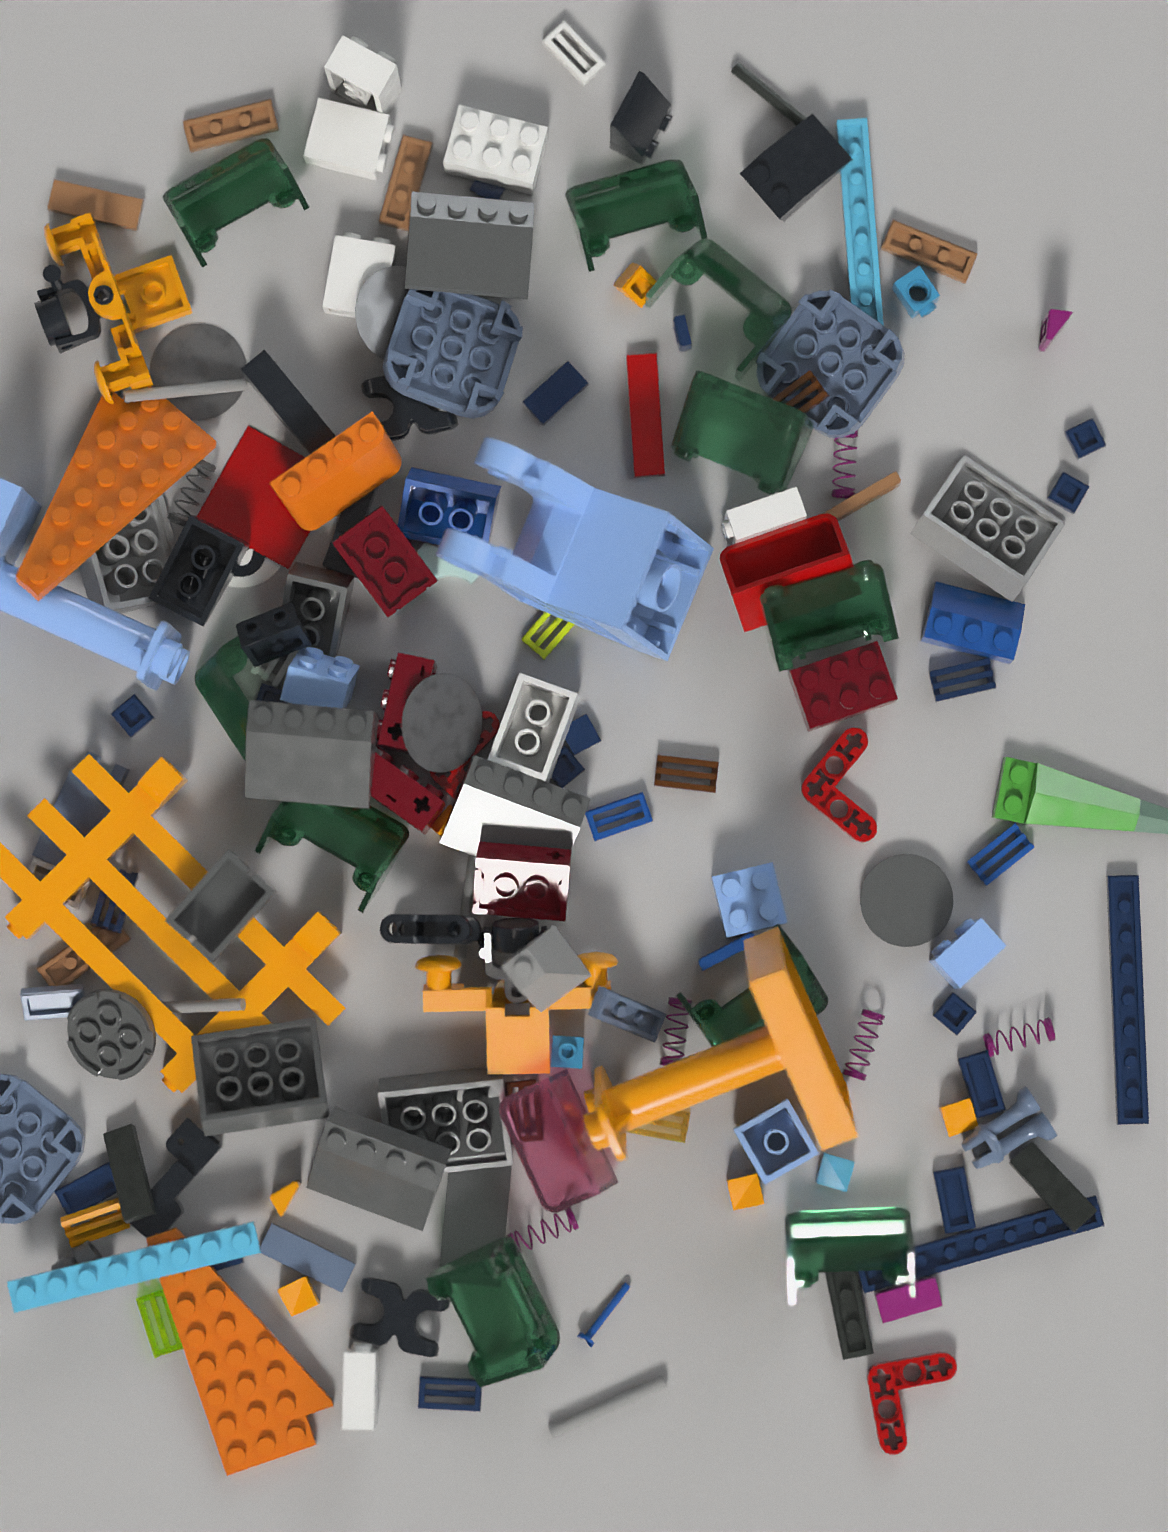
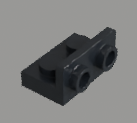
[236,602,312,668]

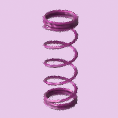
[831,430,859,499]
[659,997,692,1066]
[842,1009,885,1081]
[983,1017,1056,1057]
[507,1207,579,1256]

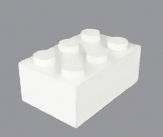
[324,35,402,114]
[443,105,548,196]
[487,673,580,783]

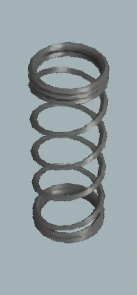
[167,460,216,527]

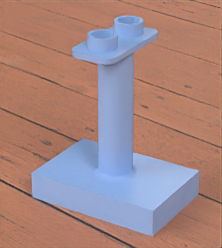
[0,478,190,691]

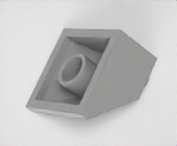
[501,925,592,1012]

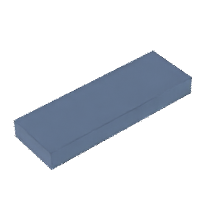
[588,986,666,1043]
[260,1223,356,1292]

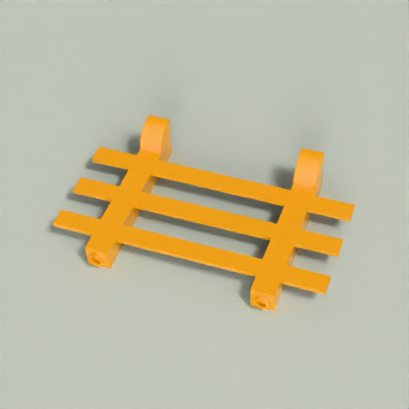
[0,754,345,1093]

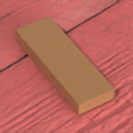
[182,99,279,153]
[379,135,433,231]
[47,179,144,231]
[881,220,978,284]
[822,471,901,521]
[37,914,131,986]

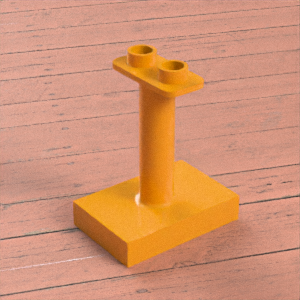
[583,927,858,1162]

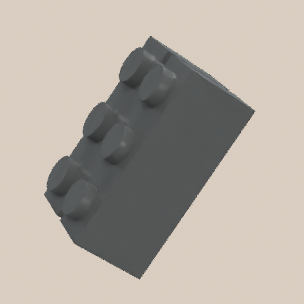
[165,850,277,963]

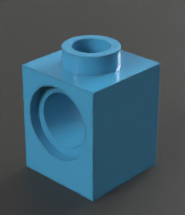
[892,265,940,318]
[551,1036,584,1069]

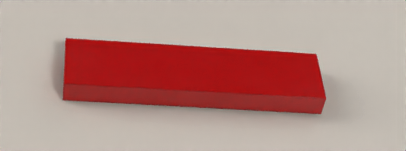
[626,353,665,478]

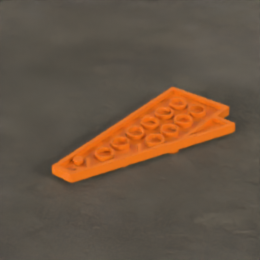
[16,386,216,602]
[146,1227,334,1476]

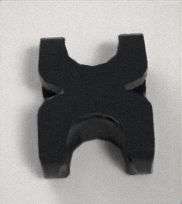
[361,376,458,441]
[380,914,482,944]
[349,1277,451,1357]

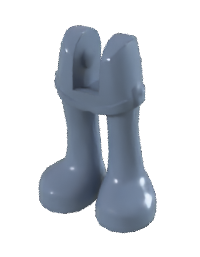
[961,1086,1058,1169]

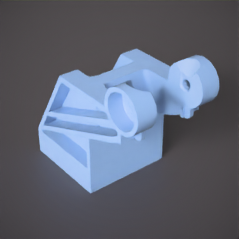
[435,437,714,661]

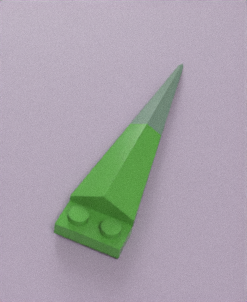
[992,757,1168,834]

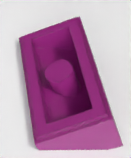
[1038,309,1073,352]
[874,1276,943,1323]

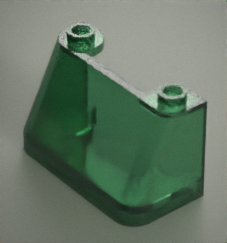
[671,370,814,495]
[760,560,899,672]
[425,1236,560,1388]

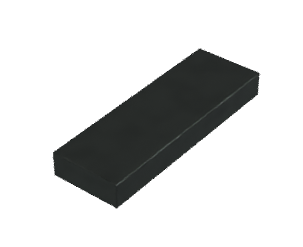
[103,1124,156,1223]
[1009,1141,1097,1232]
[823,1261,874,1360]

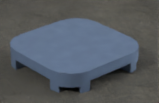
[383,289,523,419]
[756,289,905,438]
[0,1074,85,1224]

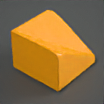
[726,1173,764,1210]
[277,1275,320,1317]

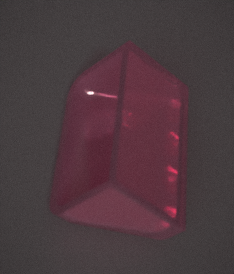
[499,1069,619,1213]

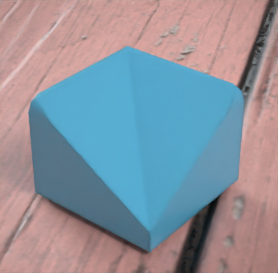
[815,1153,855,1192]

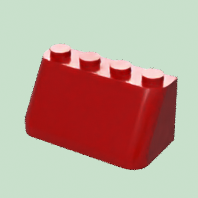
[719,513,861,632]

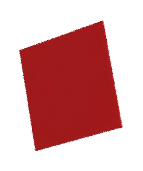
[197,426,310,569]

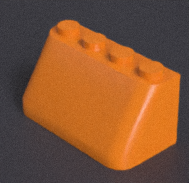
[270,411,402,531]

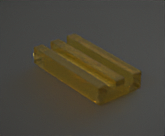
[628,1111,691,1143]

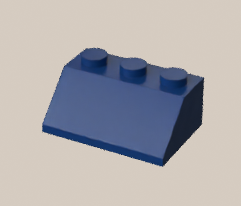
[397,467,501,545]
[920,581,1025,664]

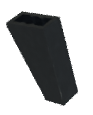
[241,349,336,455]

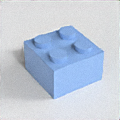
[280,647,360,708]
[711,862,788,938]
[929,918,1006,989]
[732,1098,819,1185]

